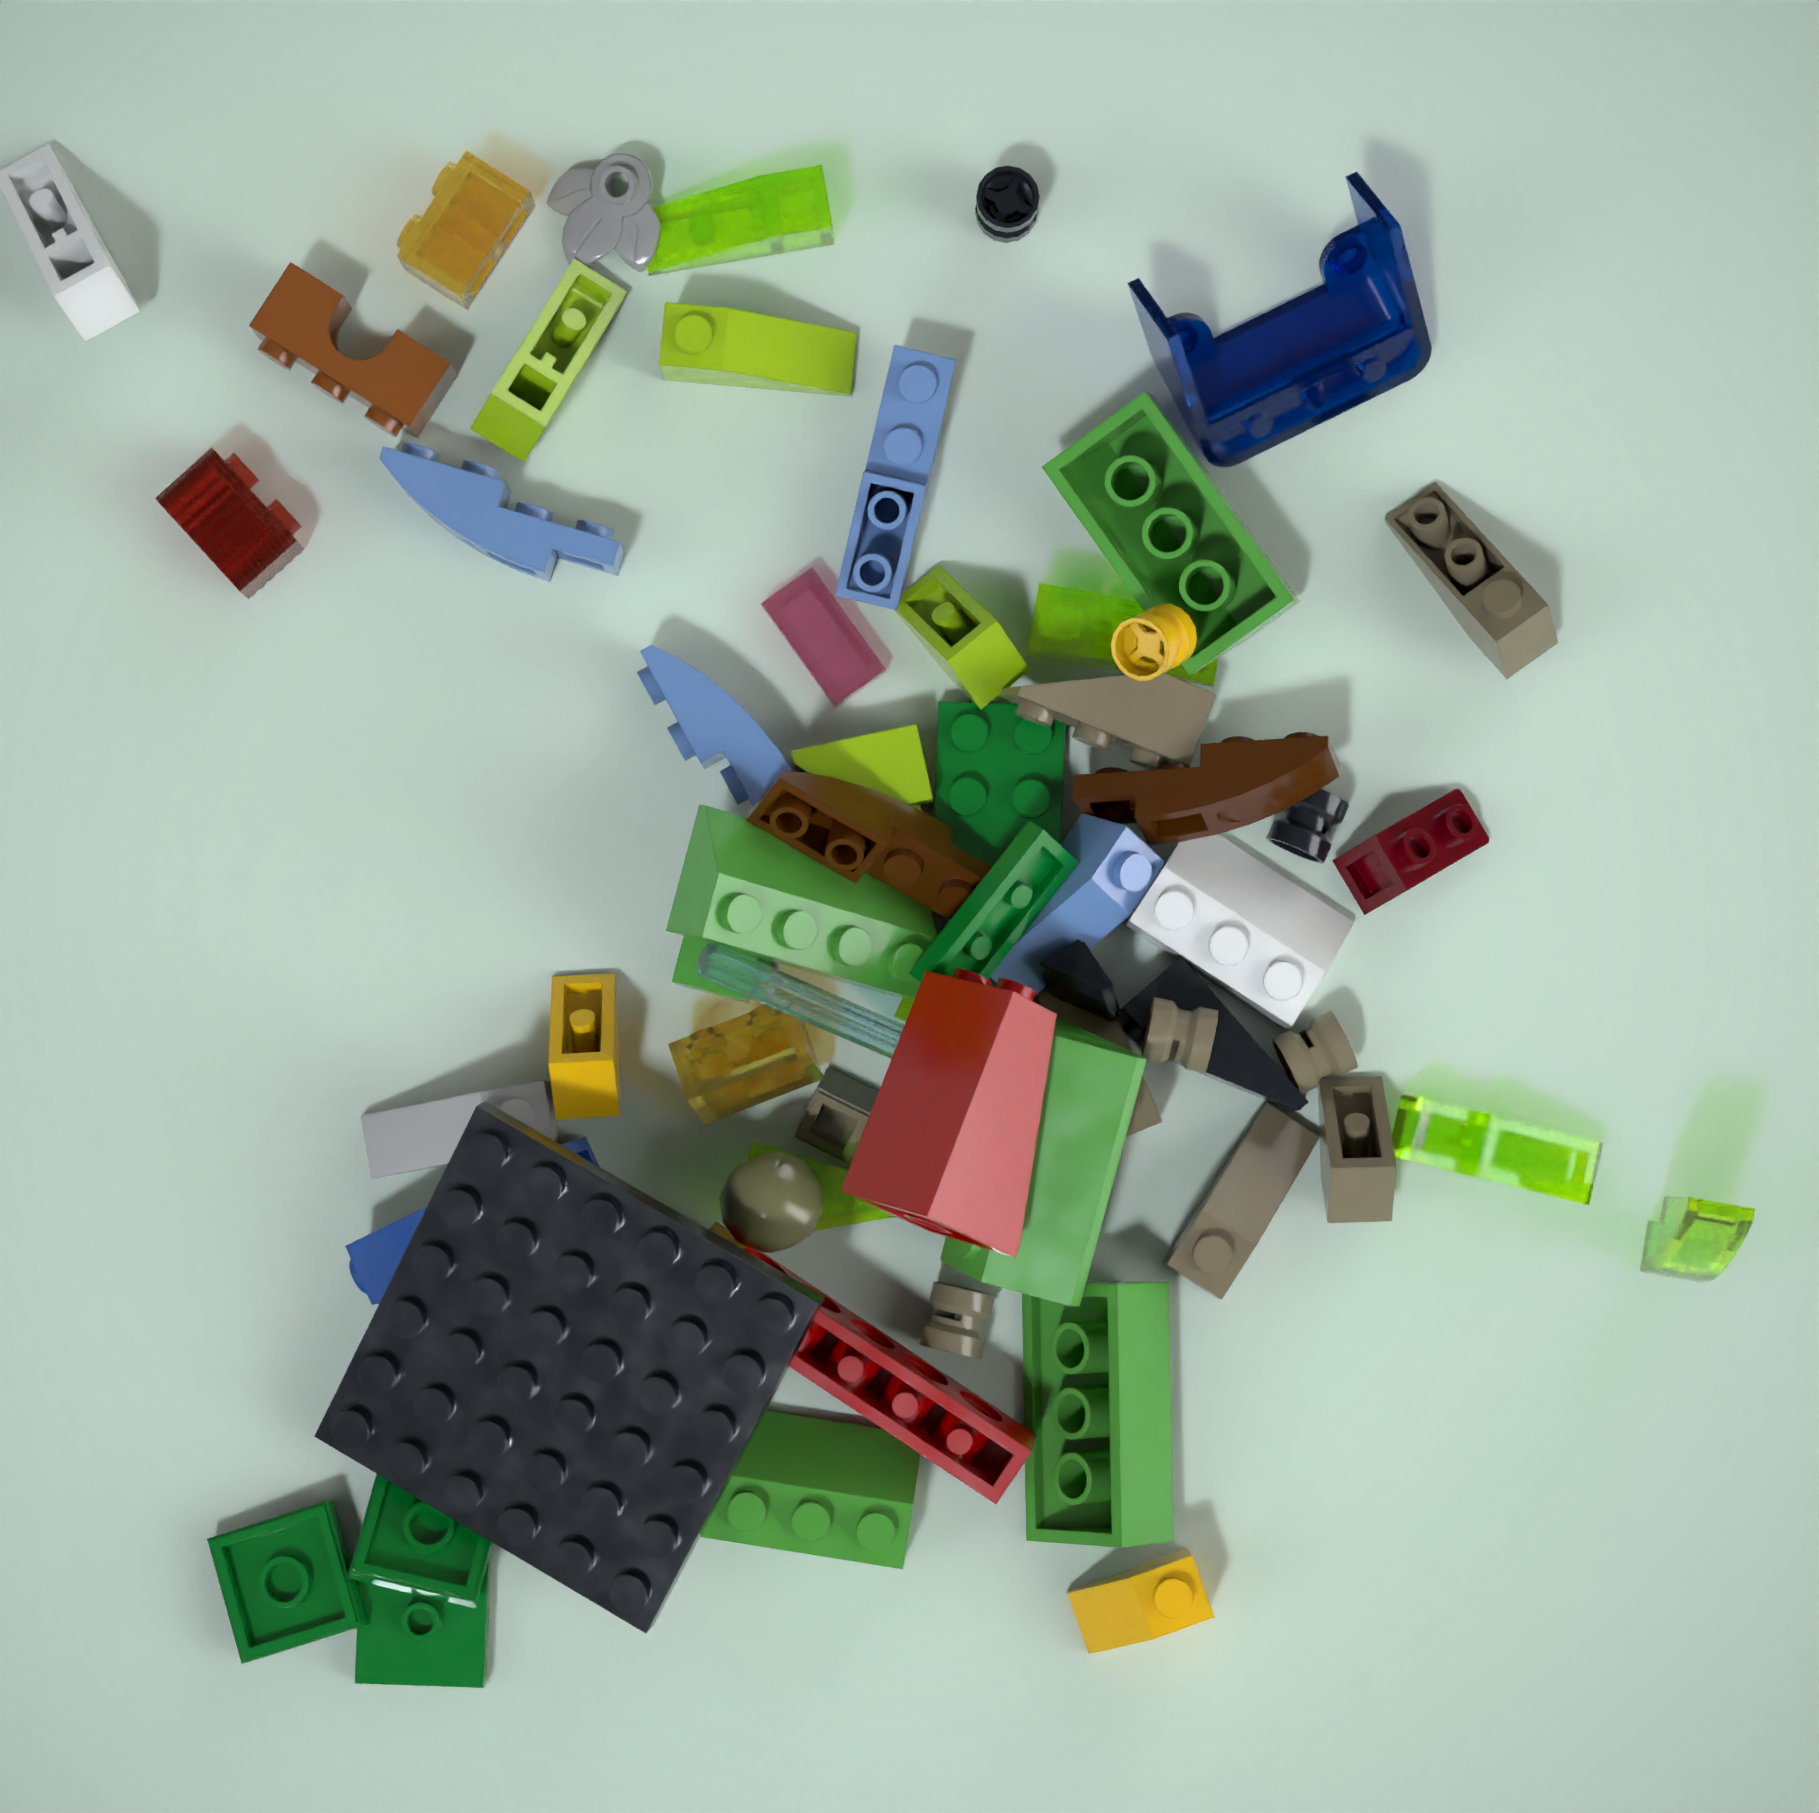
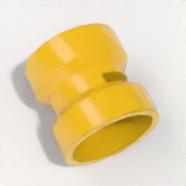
[1111,604,1197,681]

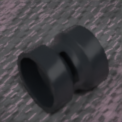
[975,166,1040,243]
[1266,789,1349,864]

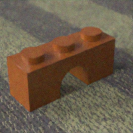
[249,262,458,438]

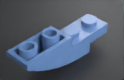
[835,345,957,610]
[379,442,625,582]
[637,645,792,806]

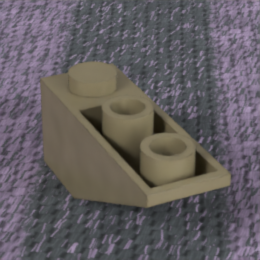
[1385,482,1558,679]
[1000,673,1216,770]

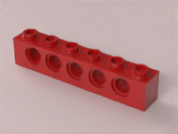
[709,1221,1037,1504]

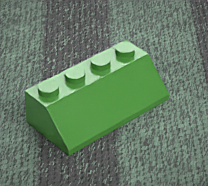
[1042,391,1300,675]
[666,805,937,999]
[940,1018,1147,1307]
[1022,1281,1174,1548]
[700,1410,920,1569]

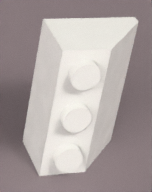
[1125,834,1354,1029]

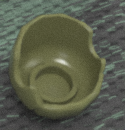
[719,1152,824,1253]

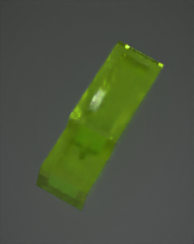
[1392,1095,1603,1205]
[1640,1196,1755,1283]

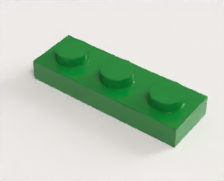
[909,821,1079,983]

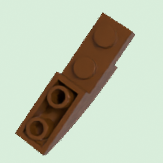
[1073,732,1340,845]
[746,770,992,920]

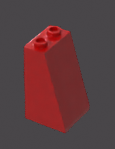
[841,968,1057,1258]

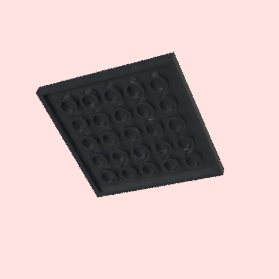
[314,1101,825,1633]

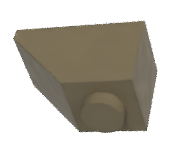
[1318,1076,1396,1223]

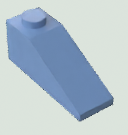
[988,813,1166,996]

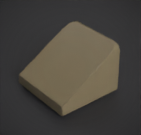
[794,1068,879,1164]

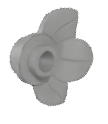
[546,153,661,272]

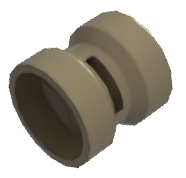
[1141,997,1218,1073]
[1272,1011,1358,1094]
[919,1281,995,1359]

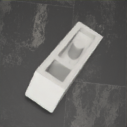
[0,143,140,342]

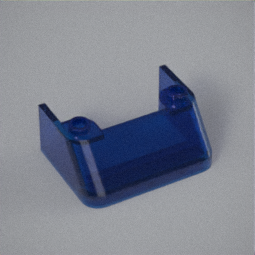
[1127,171,1432,467]

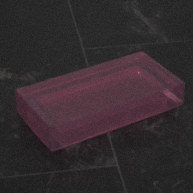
[761,567,886,709]

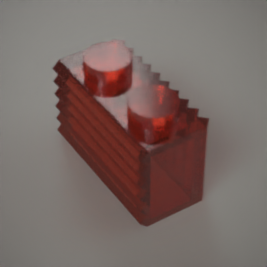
[155,447,305,599]

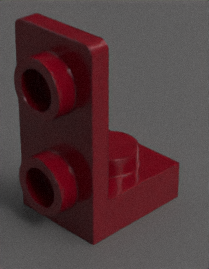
[1332,789,1489,915]

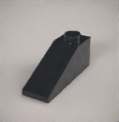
[1120,957,1309,1112]

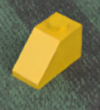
[548,973,621,1120]
[1067,1548,1215,1654]

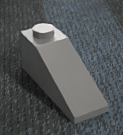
[361,1080,561,1179]

